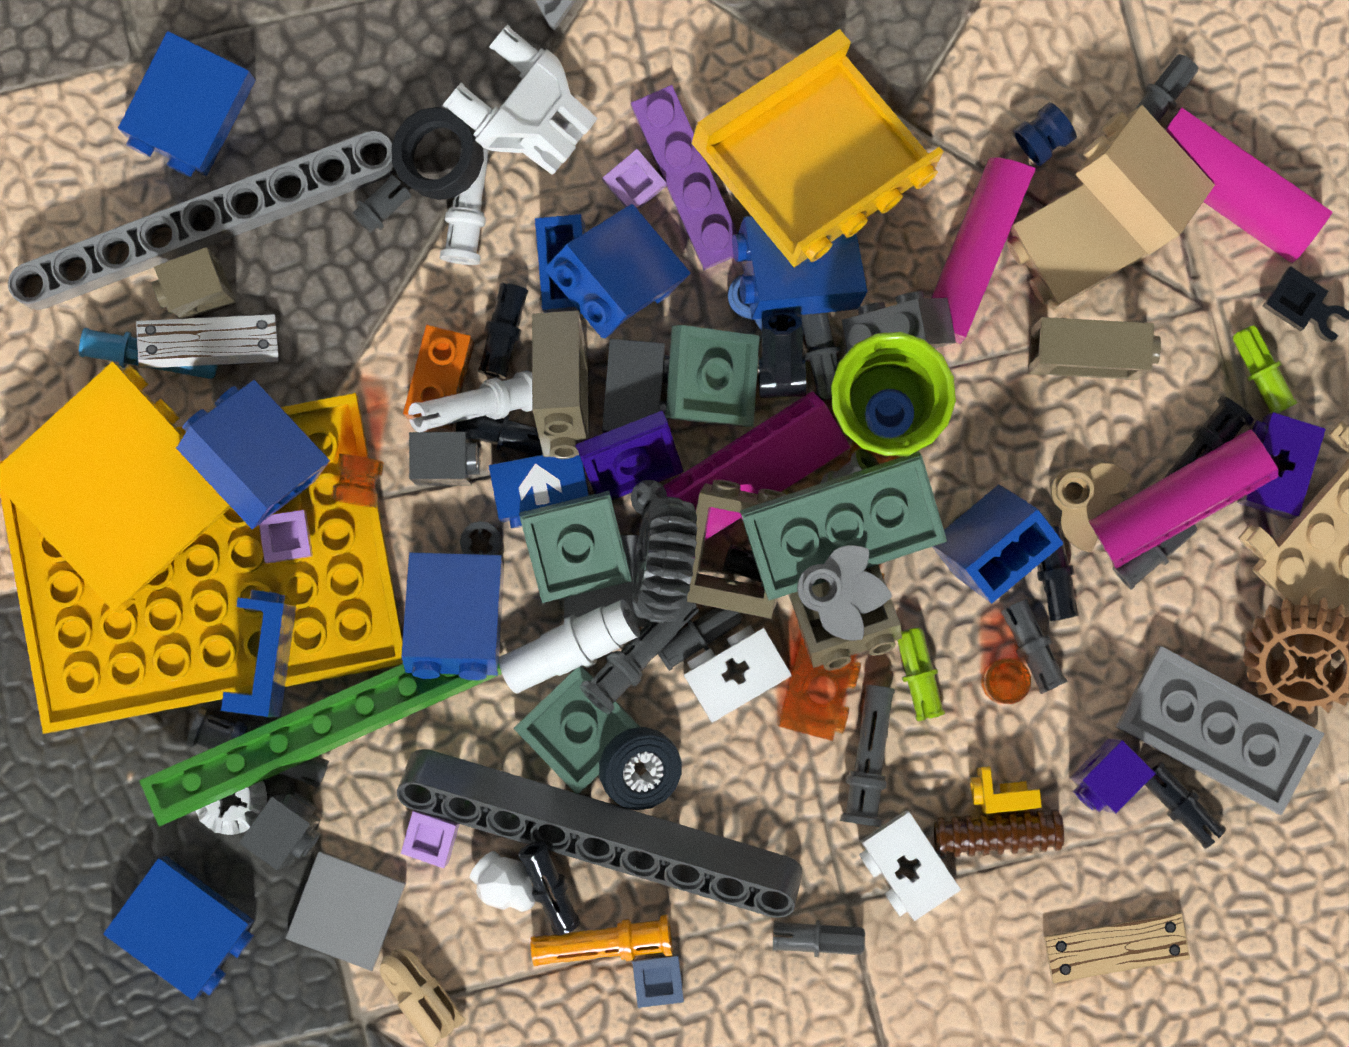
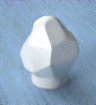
[470,851,535,912]

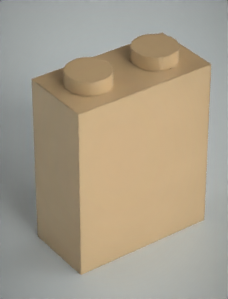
[1075,105,1215,255]
[1007,184,1149,310]

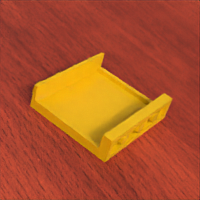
[691,29,944,267]
[0,361,231,613]

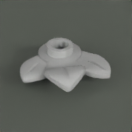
[797,545,892,641]

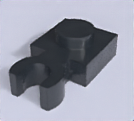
[1262,266,1349,342]

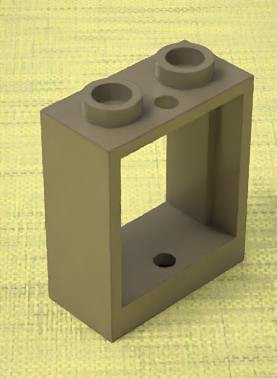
[532,311,590,459]
[1028,317,1161,380]
[687,480,786,619]

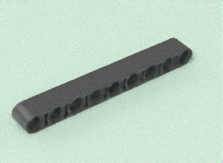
[397,749,803,918]

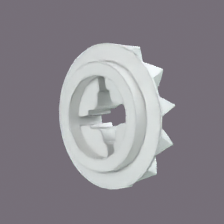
[196,781,267,835]

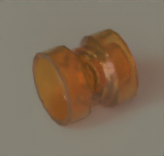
[331,454,385,508]
[981,658,1031,704]

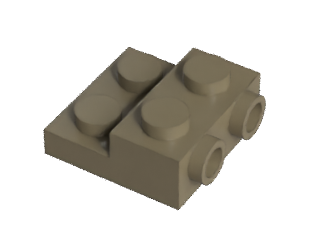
[788,565,902,670]

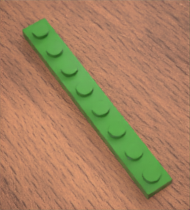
[139,664,502,827]

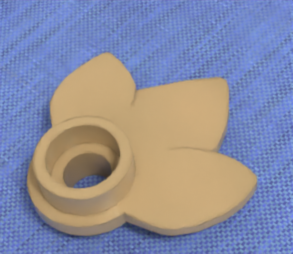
[1051,463,1131,553]

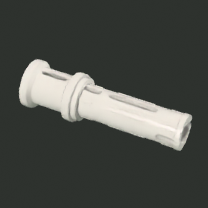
[439,147,488,265]
[408,370,532,433]

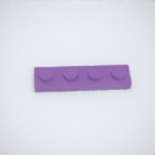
[631,85,738,271]

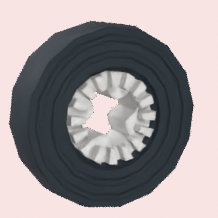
[599,727,682,811]

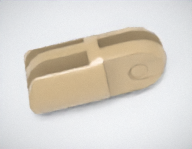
[380,949,466,1047]

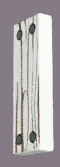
[136,314,278,369]

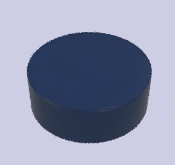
[865,389,914,439]

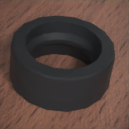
[391,107,484,200]

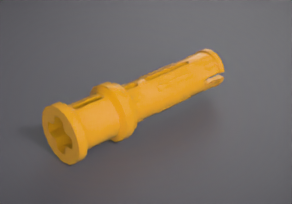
[530,914,673,966]

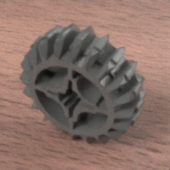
[631,496,698,623]

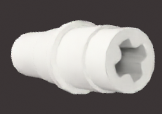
[499,599,640,694]

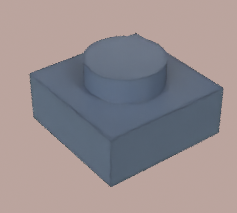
[632,954,684,1008]

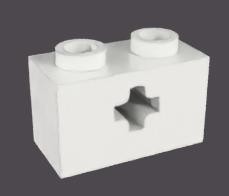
[684,625,792,723]
[859,810,961,921]

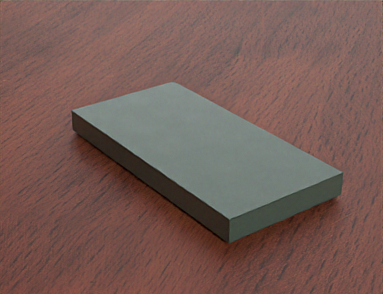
[740,451,947,601]

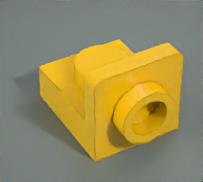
[970,766,1042,814]

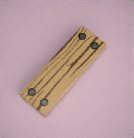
[1044,912,1190,983]

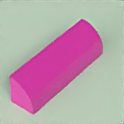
[1165,108,1333,264]
[931,157,1036,344]
[663,391,851,540]
[1088,429,1278,569]

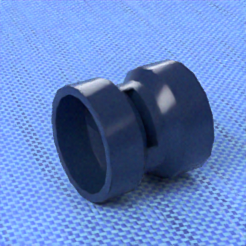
[1013,102,1077,166]

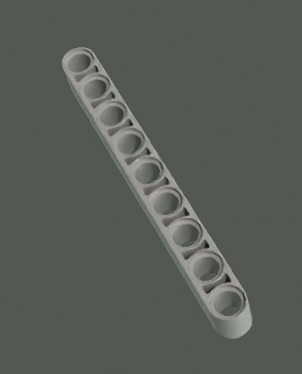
[8,131,395,310]

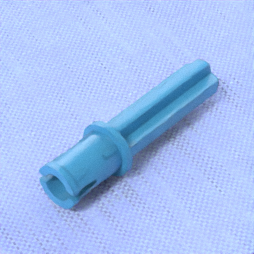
[79,328,218,379]

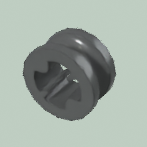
[460,521,502,555]

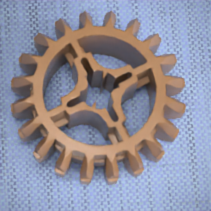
[1243,594,1349,716]

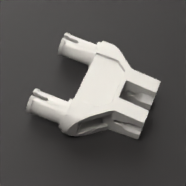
[443,24,598,175]

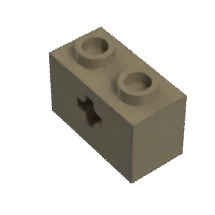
[152,247,236,319]

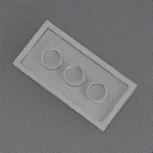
[1116,646,1325,815]

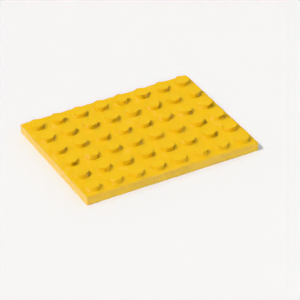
[0,393,403,734]

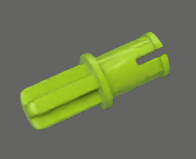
[1232,325,1298,414]
[897,628,945,721]

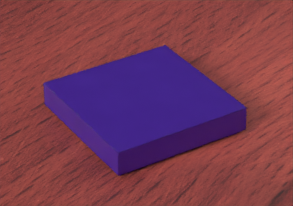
[575,411,684,500]

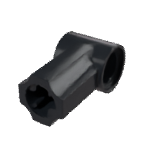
[758,310,806,398]

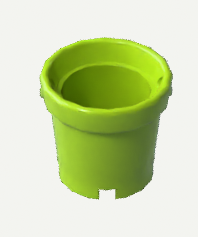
[831,332,956,456]

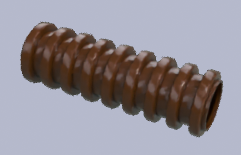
[933,810,1064,858]

